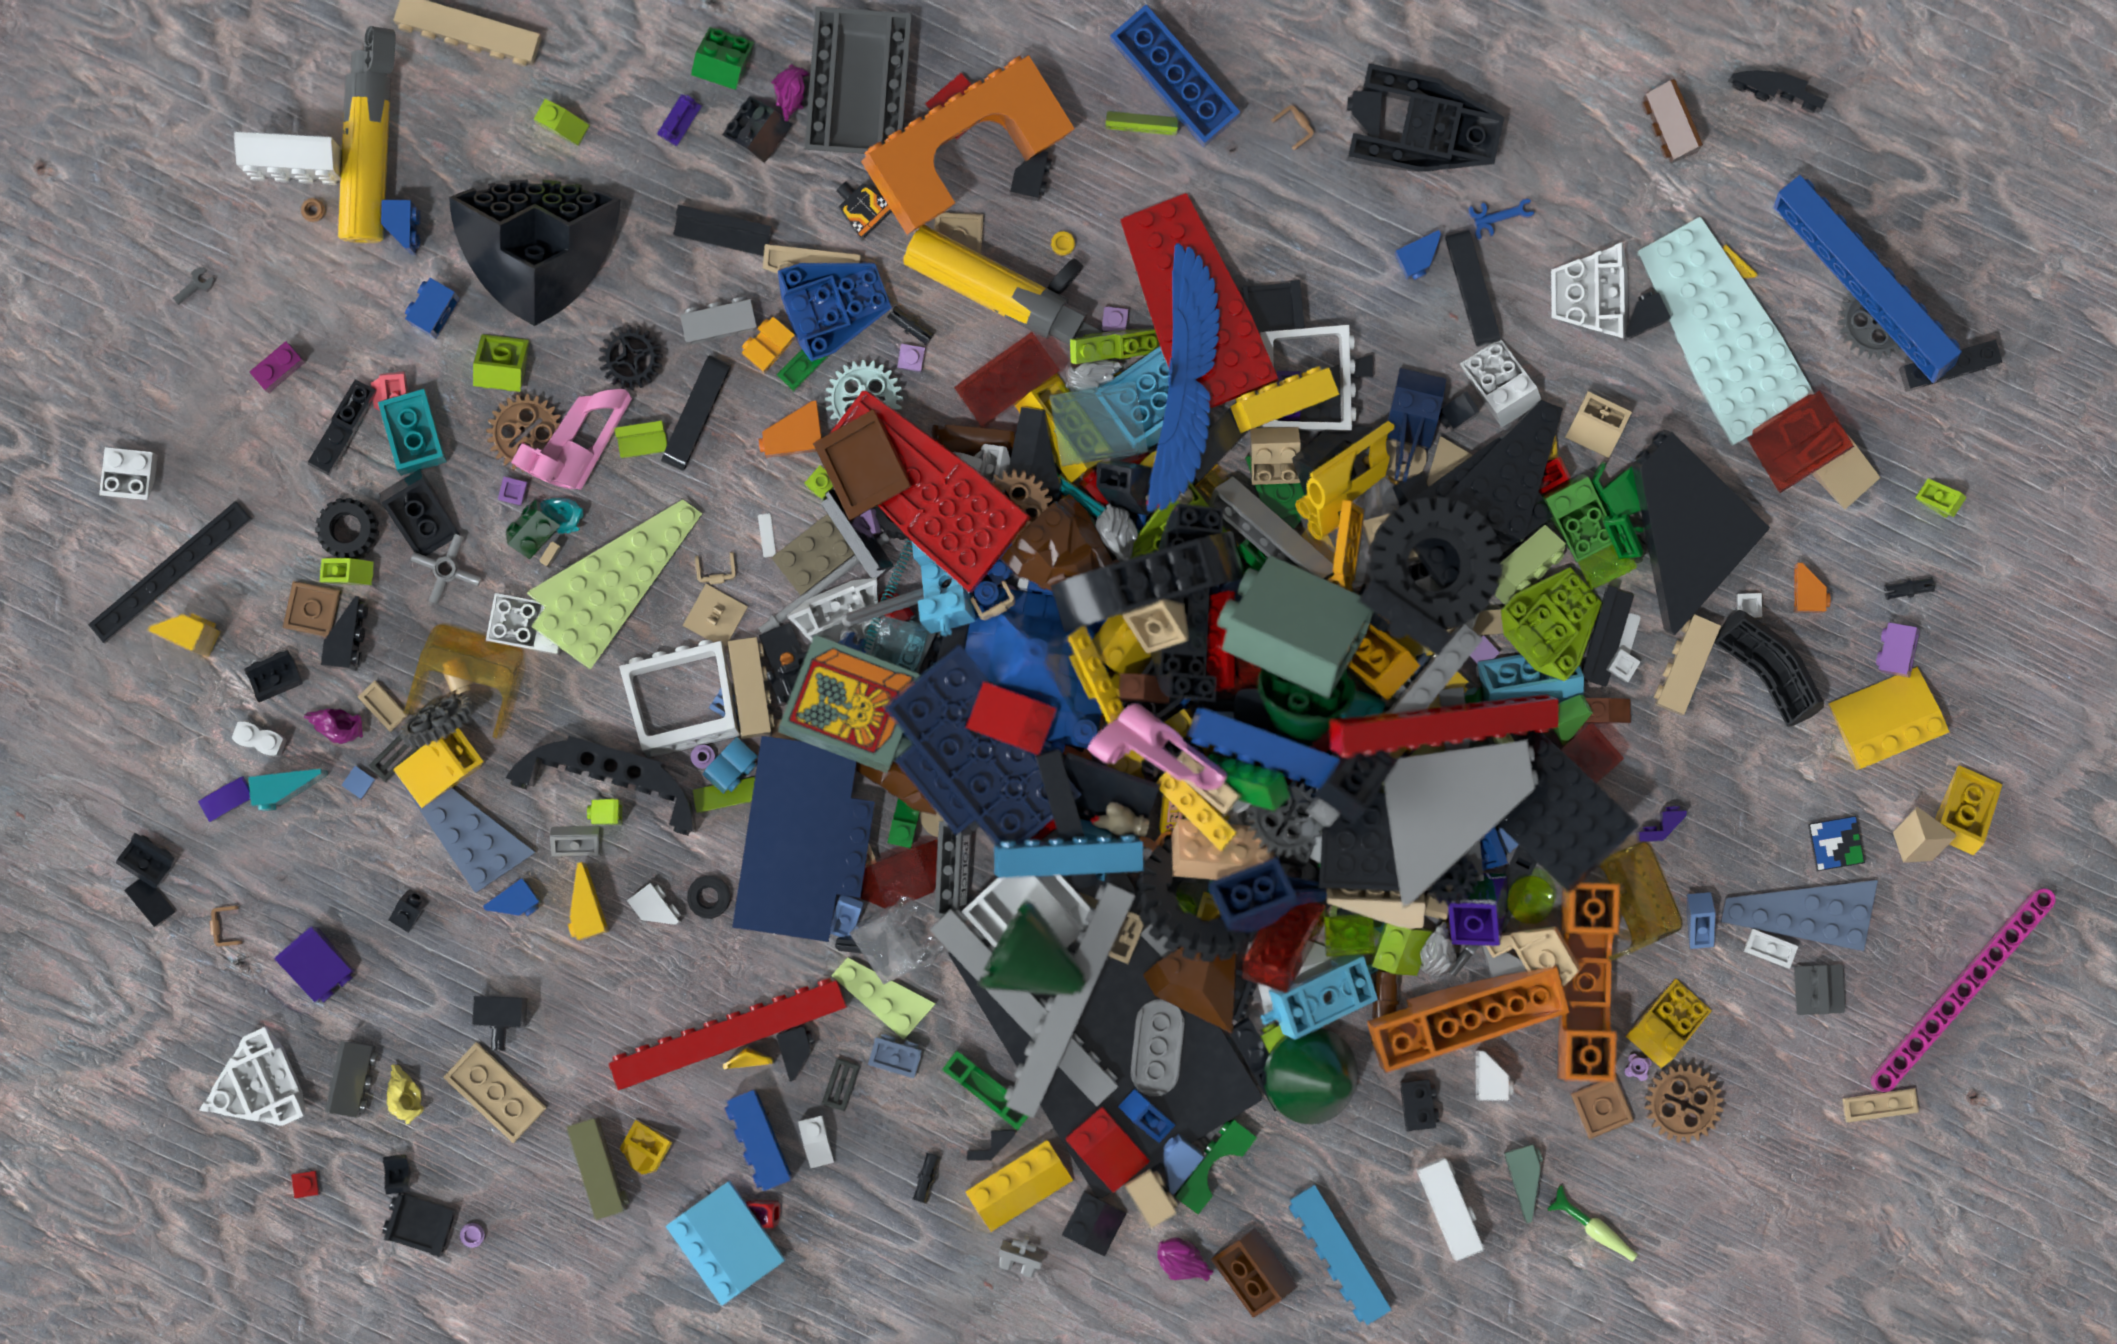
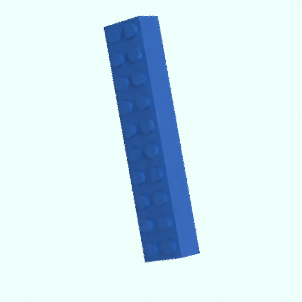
[1773,175,1961,383]

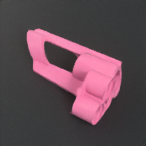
[511,389,632,490]
[1088,704,1227,790]

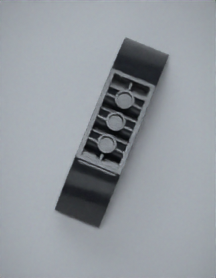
[1151,504,1223,702]
[1050,531,1245,632]
[506,736,696,836]

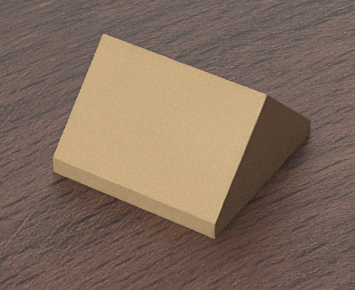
[1123,600,1188,653]
[1893,807,1956,863]

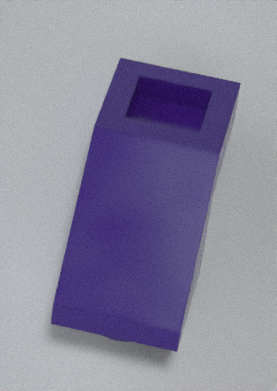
[1636,806,1687,842]

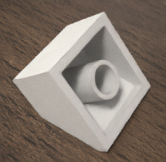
[1475,1051,1513,1100]

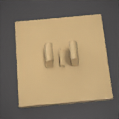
[683,584,748,648]

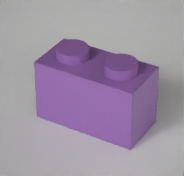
[1876,622,1920,678]

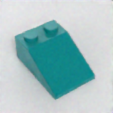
[378,389,447,476]
[248,769,328,811]

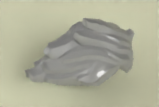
[1065,360,1123,395]
[1095,504,1138,562]
[1420,922,1457,980]

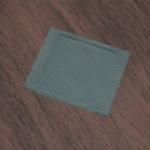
[1049,381,1148,466]

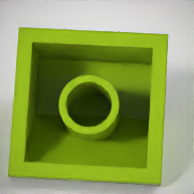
[473,334,529,392]
[1371,923,1433,976]

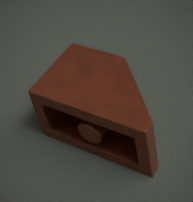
[1119,674,1170,703]
[1584,698,1631,724]

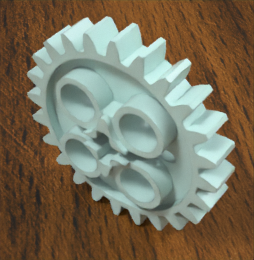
[825,360,903,423]

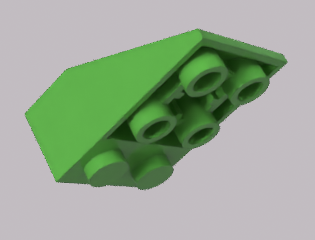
[1541,473,1612,562]

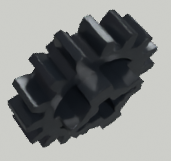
[1428,856,1479,906]

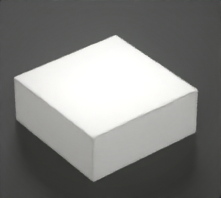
[1736,593,1762,618]
[1606,649,1640,682]

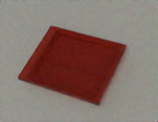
[1747,391,1854,493]

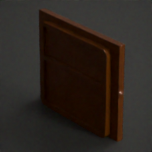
[813,409,912,520]

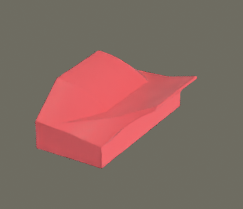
[371,371,408,411]

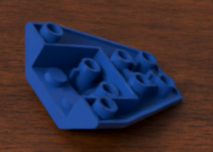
[777,263,892,361]

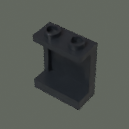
[1239,280,1305,333]
[382,1193,456,1257]

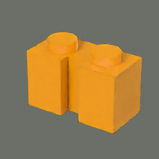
[742,317,796,374]

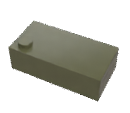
[566,1117,630,1220]

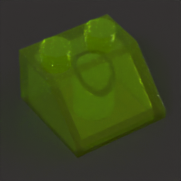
[1324,914,1376,957]

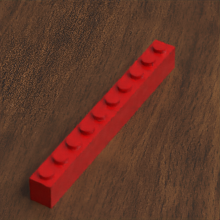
[1331,694,1558,757]
[608,977,847,1091]

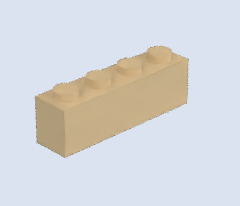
[1653,614,1721,716]
[727,637,774,739]

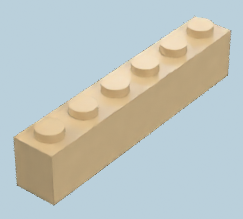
[393,0,542,67]

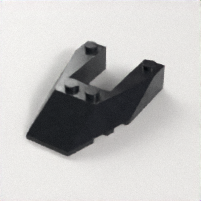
[1347,63,1505,172]

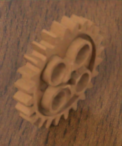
[486,394,561,473]
[990,469,1052,544]
[1644,1064,1724,1143]

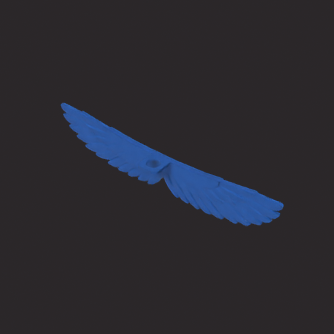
[1147,243,1219,512]

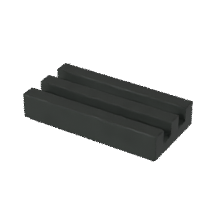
[368,735,420,783]
[822,1058,860,1111]

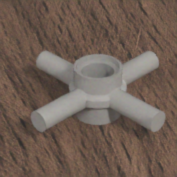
[411,534,482,605]

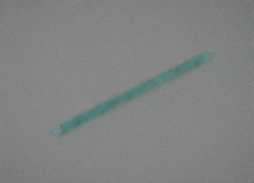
[859,539,912,655]

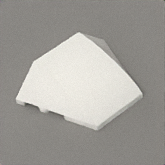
[1551,242,1629,339]
[787,578,881,656]

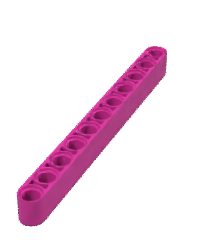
[1871,889,2056,1092]

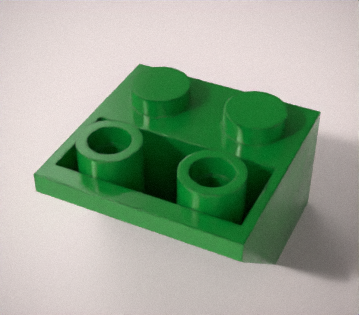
[691,27,754,90]

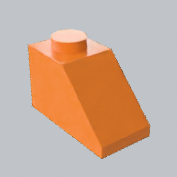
[1794,563,1831,613]

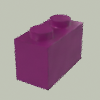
[249,341,306,393]

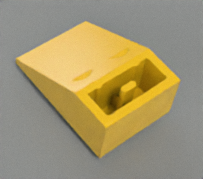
[393,728,484,808]
[1625,979,1712,1068]

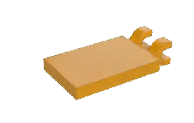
[1327,500,1365,593]

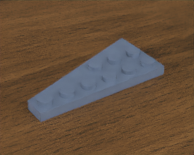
[395,773,536,893]
[1720,880,1878,951]

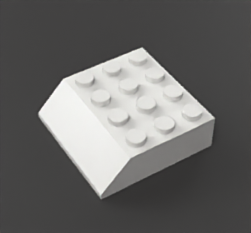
[234,132,342,185]
[962,875,1091,948]

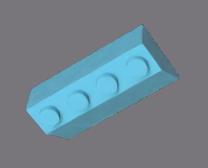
[1478,655,1584,703]

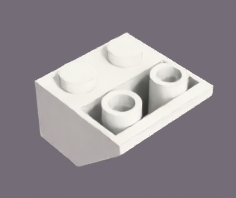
[99,447,158,500]

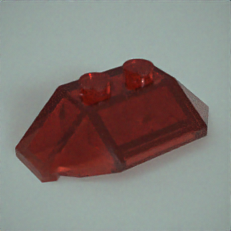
[860,839,938,910]

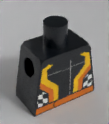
[836,181,892,241]

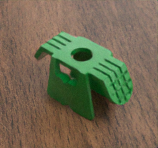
[1590,461,1644,533]

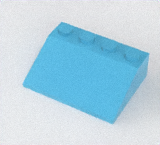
[1095,347,1169,456]
[665,1181,786,1306]

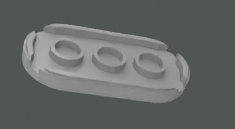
[1131,999,1184,1096]

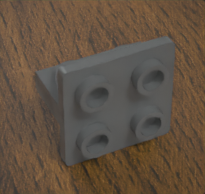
[1794,965,1845,1015]

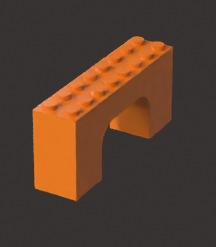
[861,55,1075,235]
[1557,883,1619,1082]

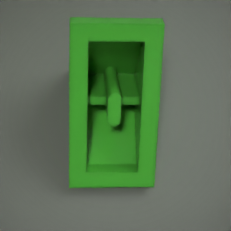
[1553,695,1593,745]

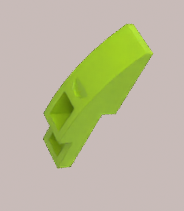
[1070,329,1158,364]

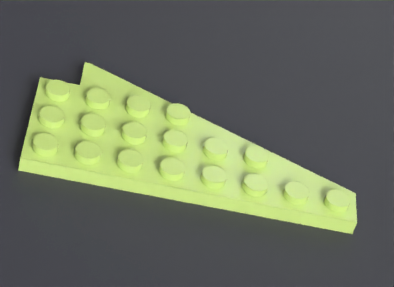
[527,500,702,669]

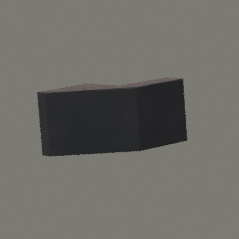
[967,1130,1015,1161]

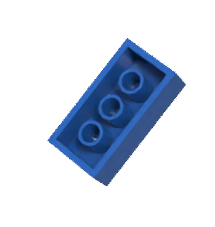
[724,1089,793,1192]

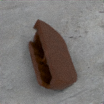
[932,425,1016,460]

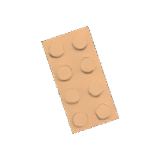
[1171,819,1274,880]

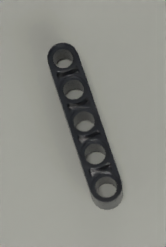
[1445,229,1501,347]
[661,355,731,471]

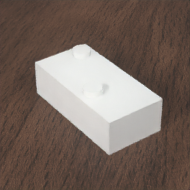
[1416,1157,1484,1261]

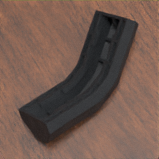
[1714,610,1824,727]

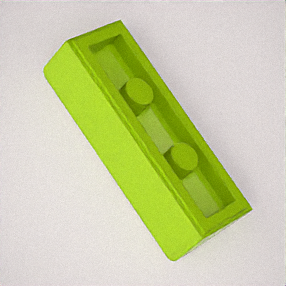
[1105,111,1178,136]
[693,777,755,813]

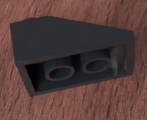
[379,469,460,556]
[1314,749,1398,824]

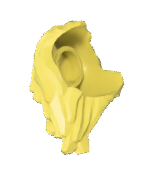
[386,1064,424,1125]

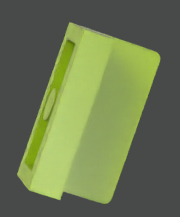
[614,421,667,458]

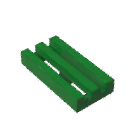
[1603,514,1643,559]

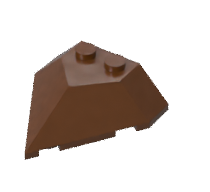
[1143,947,1237,1034]

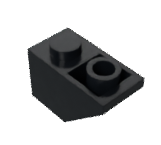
[1010,150,1052,201]

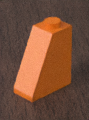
[758,401,822,458]

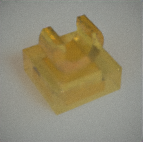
[1197,469,1230,498]

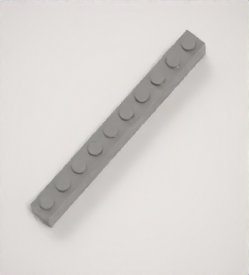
[1306,624,1483,827]
[1004,882,1135,1118]
[930,909,1118,1106]

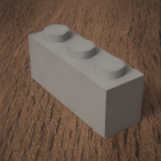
[680,297,758,345]

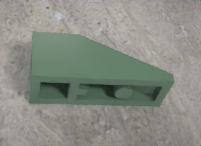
[1504,1144,1543,1223]

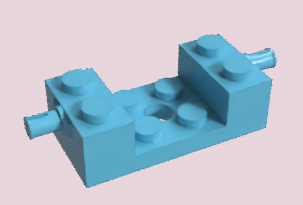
[912,542,976,636]
[1261,951,1378,1039]

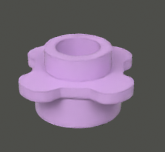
[1624,1054,1652,1081]

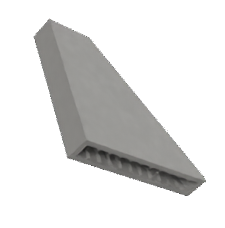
[1384,741,1538,908]

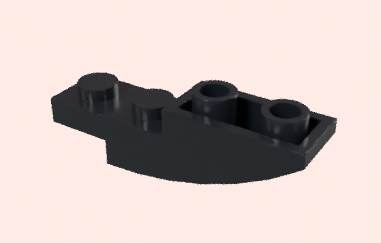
[1728,70,1826,114]
[308,379,376,476]
[1229,1017,1277,1112]

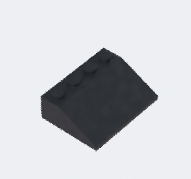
[1064,753,1160,835]

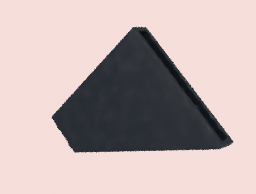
[1632,430,1770,635]

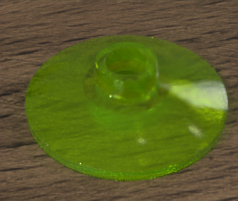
[1508,876,1554,924]

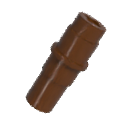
[1371,971,1400,1044]

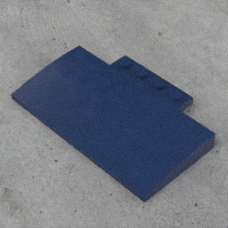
[882,645,1081,845]
[732,736,875,942]

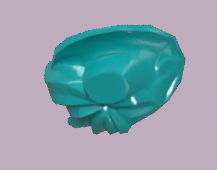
[540,498,583,534]

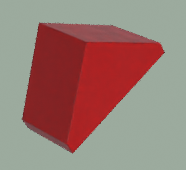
[1539,457,1571,495]

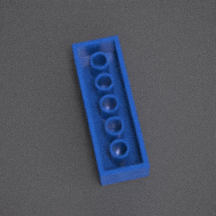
[1110,5,1241,148]
[1187,708,1339,789]

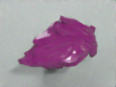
[771,64,810,121]
[304,708,363,744]
[1157,1237,1214,1282]

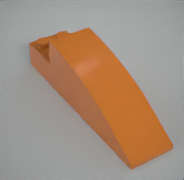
[1367,966,1569,1073]

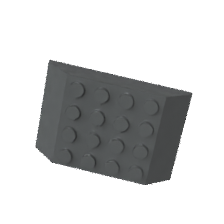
[805,6,912,154]

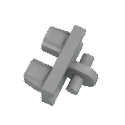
[998,1234,1044,1278]

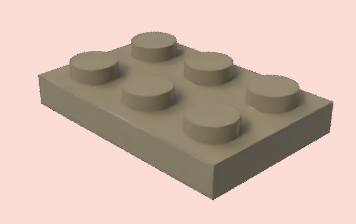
[771,514,855,596]

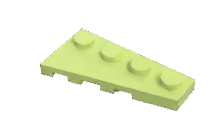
[831,957,936,1040]

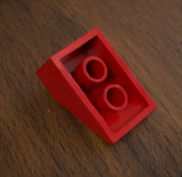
[966,682,1056,755]
[1066,1106,1150,1193]

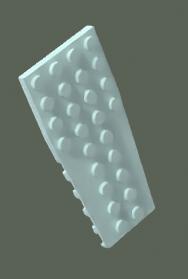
[1637,217,1817,446]

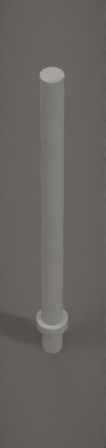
[758,532,890,634]

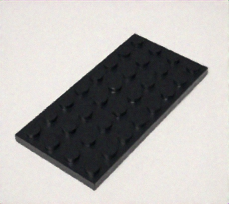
[1493,730,1640,893]

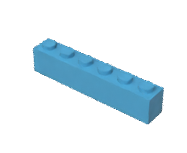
[994,834,1143,878]
[1288,1184,1391,1325]

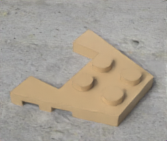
[1485,927,1581,988]

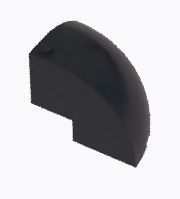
[449,180,621,326]

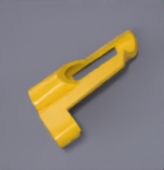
[1295,421,1394,540]

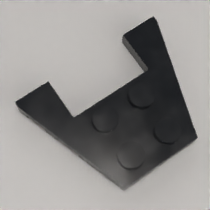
[1300,355,1373,449]

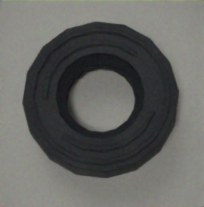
[1048,258,1083,295]
[687,876,730,919]

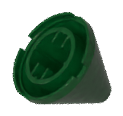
[978,899,1087,996]
[1264,1028,1358,1125]

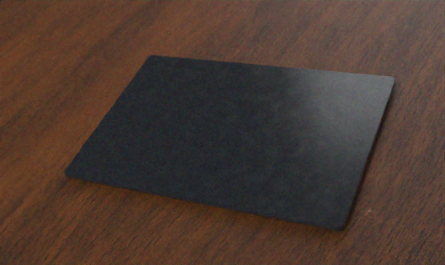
[949,872,1262,1199]

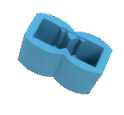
[702,737,758,794]

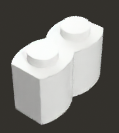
[232,722,287,757]

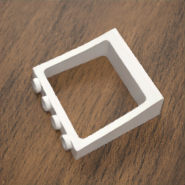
[1257,325,1356,432]
[619,640,740,758]

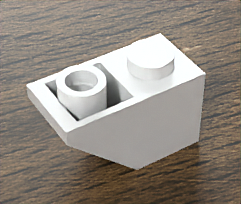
[627,883,681,925]

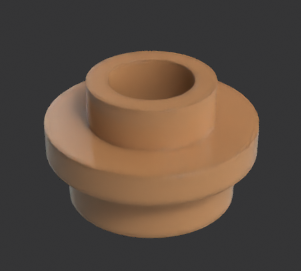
[301,198,325,222]

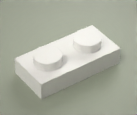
[1743,929,1798,969]

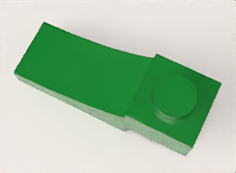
[887,798,920,849]

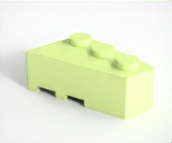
[1495,525,1566,605]

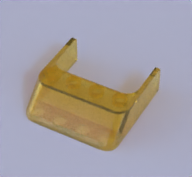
[404,624,523,740]
[1598,842,1682,961]

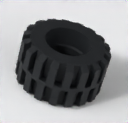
[315,498,379,559]

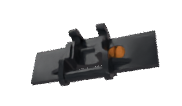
[759,623,808,706]

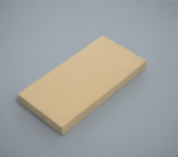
[443,1042,547,1144]

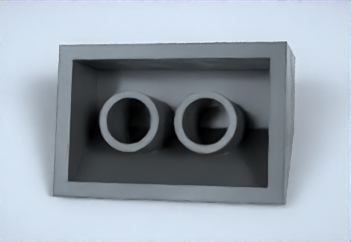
[325,1040,378,1118]

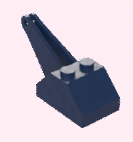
[1387,368,1446,482]
[1209,857,1327,932]

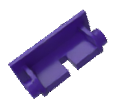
[657,94,702,147]

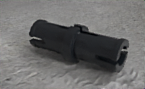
[887,306,935,346]
[1884,576,1935,600]
[912,1153,941,1204]

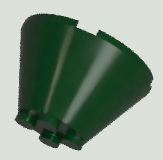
[1258,668,1355,747]

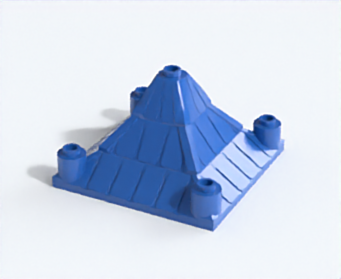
[965,581,1109,749]

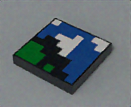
[1808,816,1865,872]

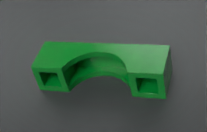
[942,1050,1029,1130]
[1175,1120,1257,1215]

